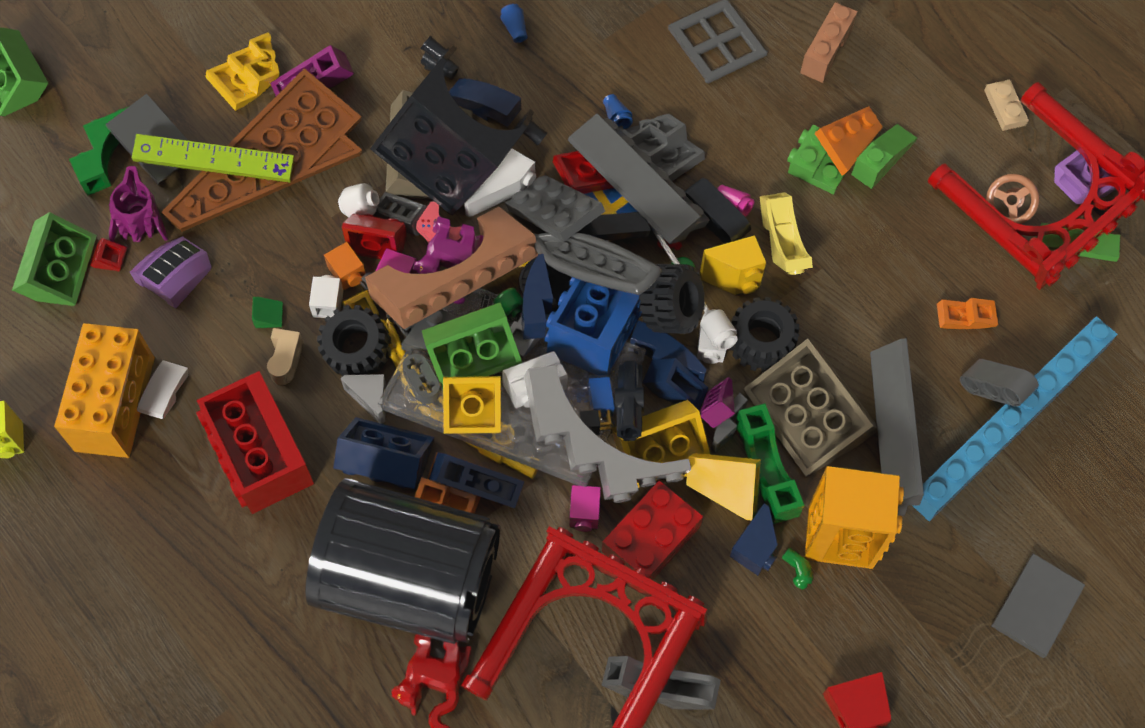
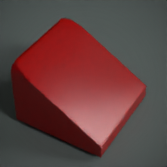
[90,238,127,271]

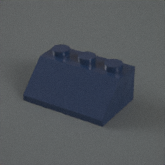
[333,417,435,489]

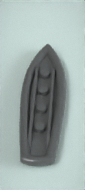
[534,232,661,295]

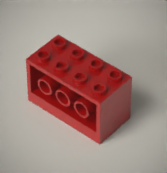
[196,371,314,514]

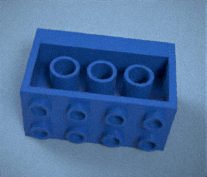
[545,277,642,376]

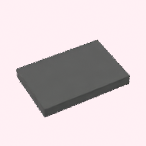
[106,94,188,185]
[991,554,1085,658]

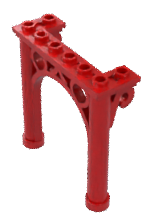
[927,82,1145,290]
[461,526,707,728]

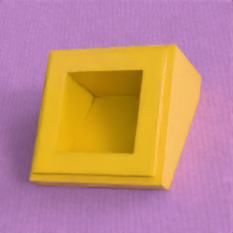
[342,290,379,315]

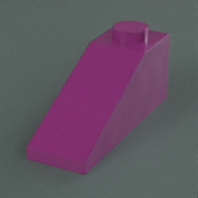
[270,45,354,96]

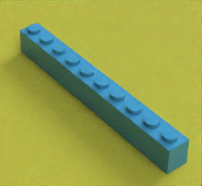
[912,316,1118,522]

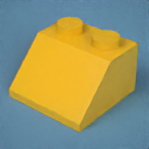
[700,235,766,295]

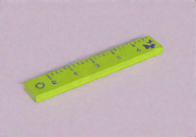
[132,134,294,183]

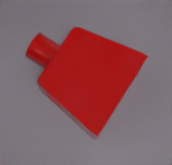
[823,672,891,728]

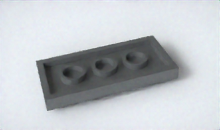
[505,175,605,241]

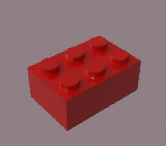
[602,480,703,580]

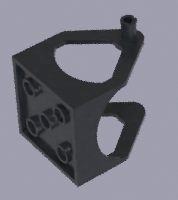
[370,35,547,216]

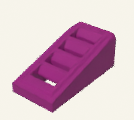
[701,377,735,428]

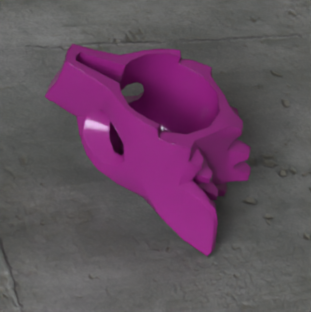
[109,166,168,242]

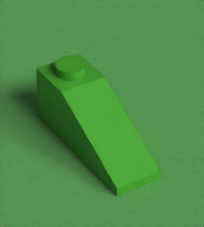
[851,124,917,189]

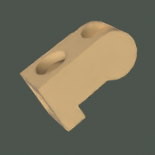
[267,328,304,385]

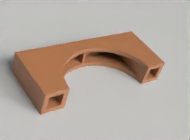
[365,206,538,329]

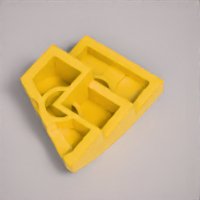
[206,32,280,111]

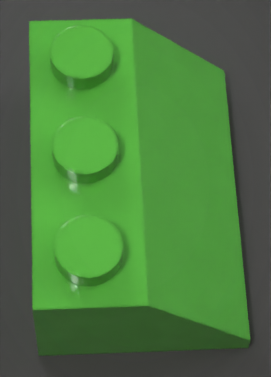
[0,27,48,116]
[12,212,97,306]
[422,302,522,389]

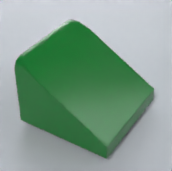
[252,297,283,328]

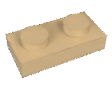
[984,80,1028,131]

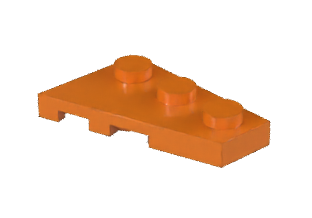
[814,106,883,176]

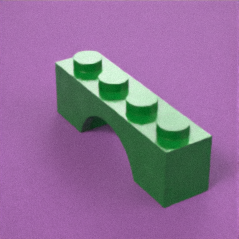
[735,403,804,524]

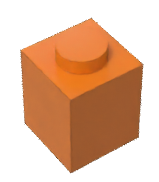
[324,242,366,290]

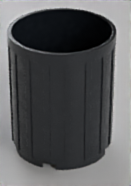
[306,478,501,644]

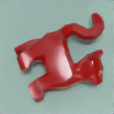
[391,634,471,728]

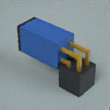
[579,375,614,435]

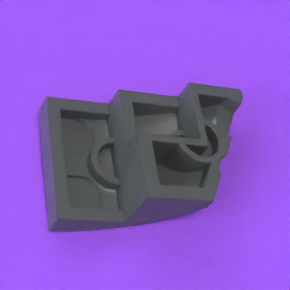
[618,114,705,181]

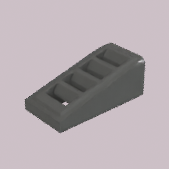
[375,192,427,236]

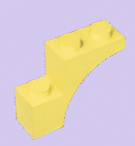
[760,192,813,275]

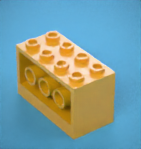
[54,323,155,458]
[804,466,904,569]

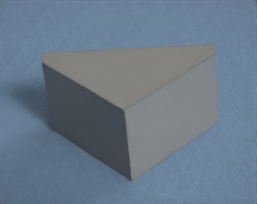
[340,374,387,424]

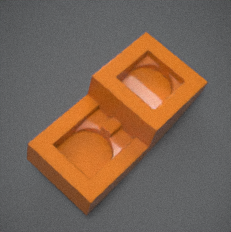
[937,298,998,329]

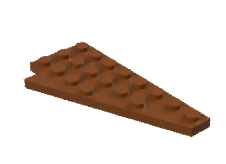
[161,68,362,232]

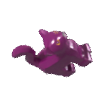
[413,216,484,304]

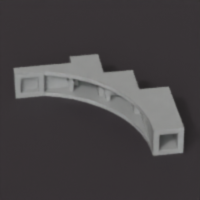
[524,365,691,503]

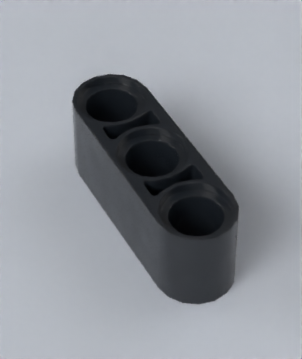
[685,178,751,244]

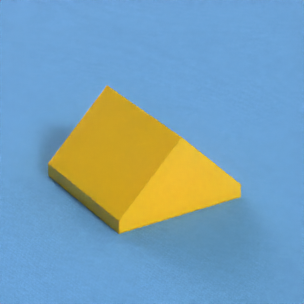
[443,376,501,434]

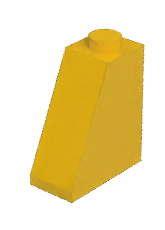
[684,453,761,521]

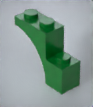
[69,107,128,196]

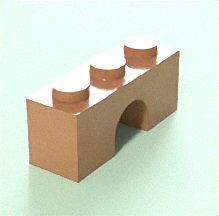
[800,2,858,83]

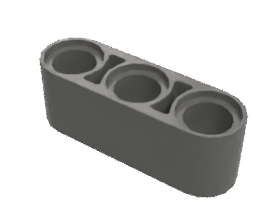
[960,359,1039,407]

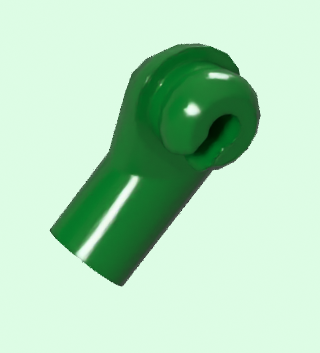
[782,547,814,589]

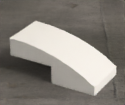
[137,360,188,419]

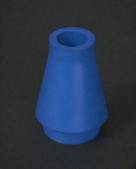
[500,4,528,43]
[603,94,633,129]

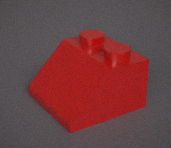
[342,214,407,259]

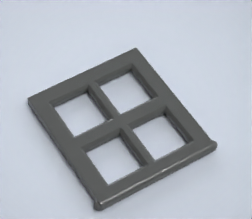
[668,0,768,84]

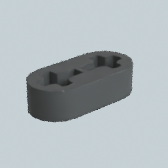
[403,354,440,404]

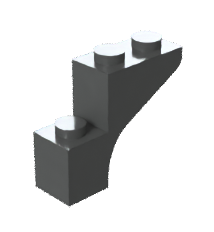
[601,656,721,710]

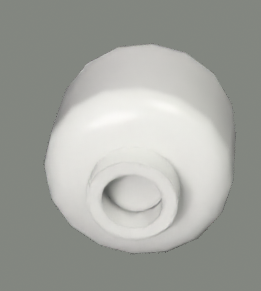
[339,183,379,218]

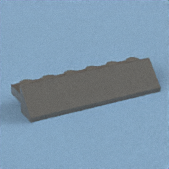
[568,113,710,244]
[870,338,924,516]

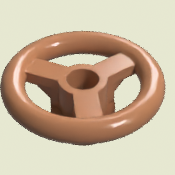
[986,174,1039,224]

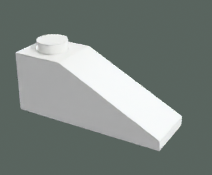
[464,149,536,218]

